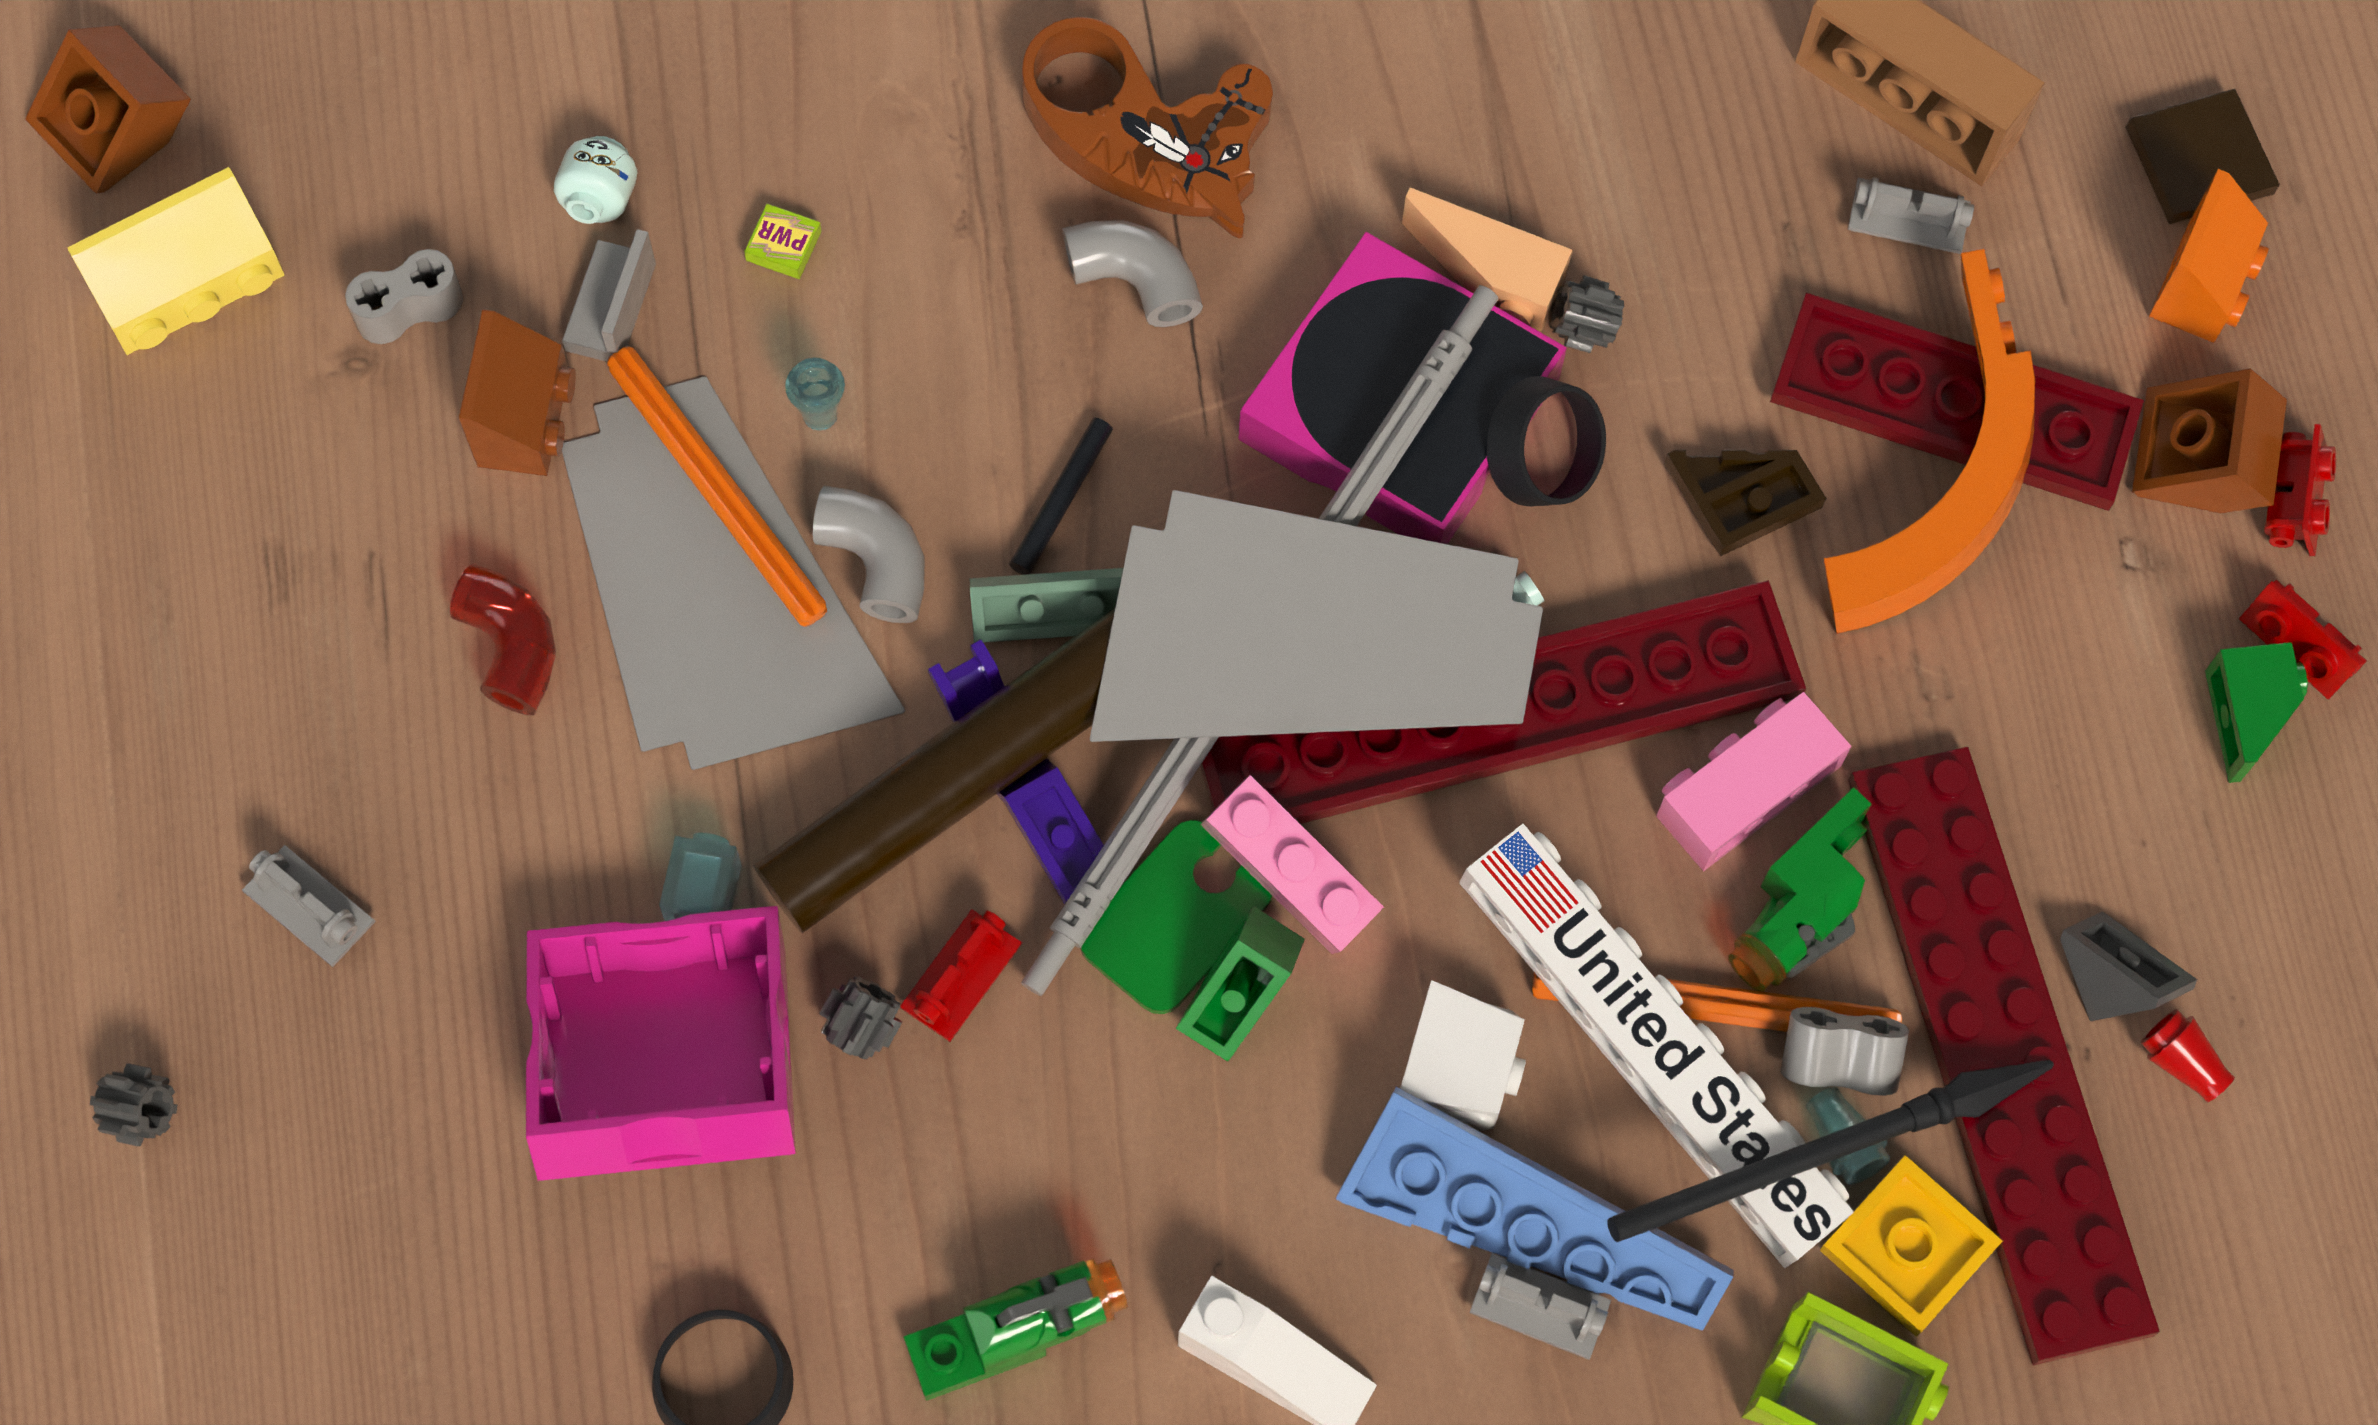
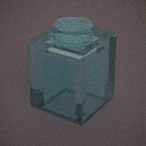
[659,833,742,921]

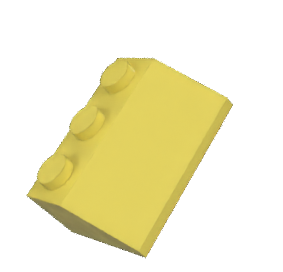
[67,167,284,355]

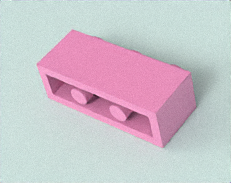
[1656,692,1851,871]
[1200,775,1384,954]

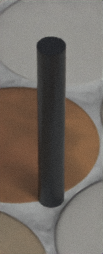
[1009,418,1113,575]

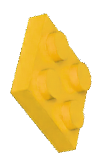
[1819,1155,2002,1337]

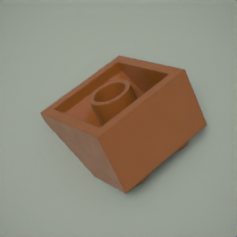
[25,25,191,194]
[459,309,576,476]
[2132,368,2287,513]

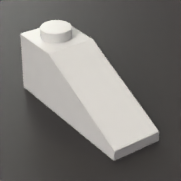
[1178,1276,1377,1425]

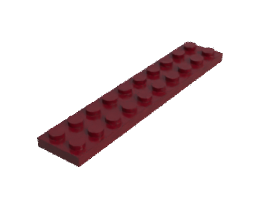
[1200,580,1806,824]
[1848,747,2160,1366]

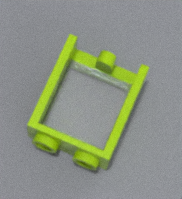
[1741,1292,1949,1425]

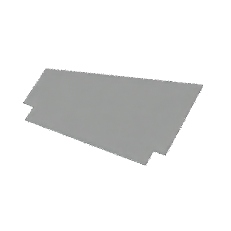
[562,377,905,770]
[1090,490,1543,742]

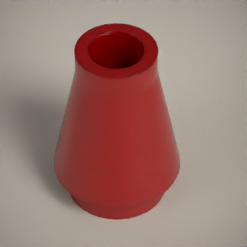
[2140,1009,2235,1103]

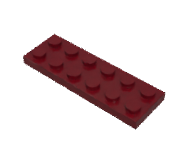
[1770,293,2144,511]

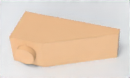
[1402,187,1572,333]

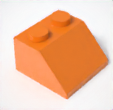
[2149,169,2269,343]

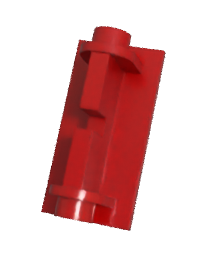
[2264,424,2336,556]
[2239,580,2367,700]
[900,909,1022,1042]

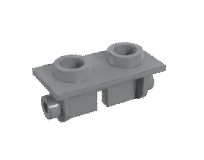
[1848,177,1974,254]
[242,845,375,967]
[1469,1253,1611,1360]

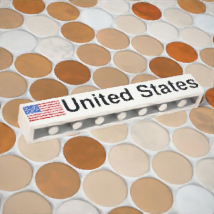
[1459,824,1854,1268]

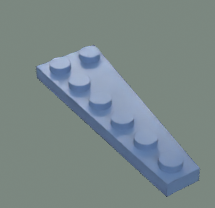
[1336,1087,1734,1331]

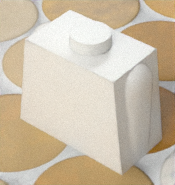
[1400,980,1526,1131]

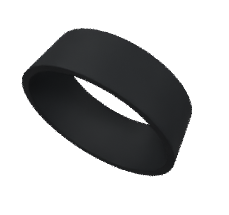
[1487,376,1606,507]
[652,1310,794,1425]

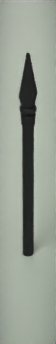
[1607,1060,2054,1242]

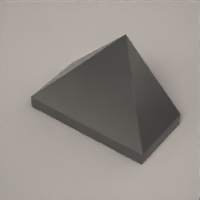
[2060,911,2197,1021]

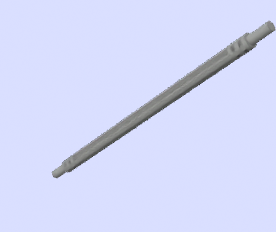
[1021,285,1499,997]

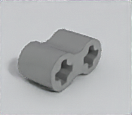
[345,249,463,344]
[1780,1007,1909,1096]

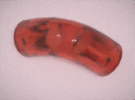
[450,563,556,716]

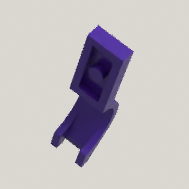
[928,640,1104,905]

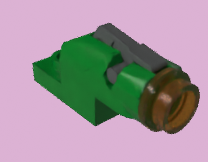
[1728,787,1871,992]
[903,1259,1128,1401]

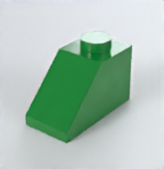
[2205,642,2308,783]
[1176,906,1305,1062]

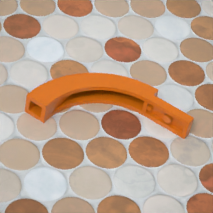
[1824,249,2035,634]

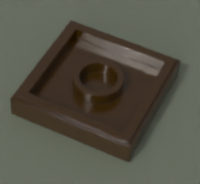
[2126,88,2280,224]

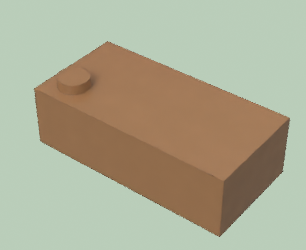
[1795,0,2045,186]

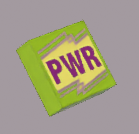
[744,204,822,280]

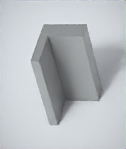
[562,229,656,362]

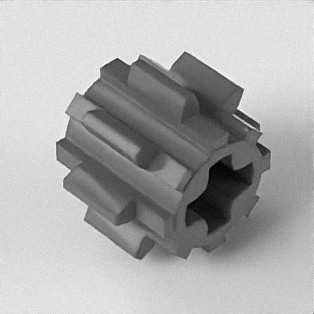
[1549,275,1624,353]
[819,976,902,1059]
[90,1064,178,1146]

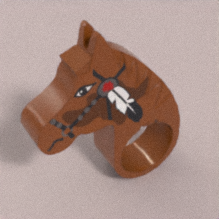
[1022,17,1273,238]

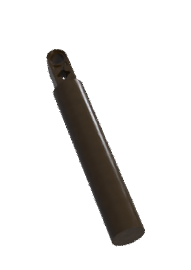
[753,607,1116,934]

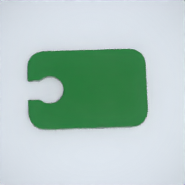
[1080,820,1272,1014]

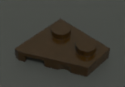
[1664,450,1827,557]

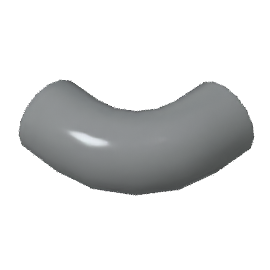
[1062,220,1203,327]
[813,486,925,623]

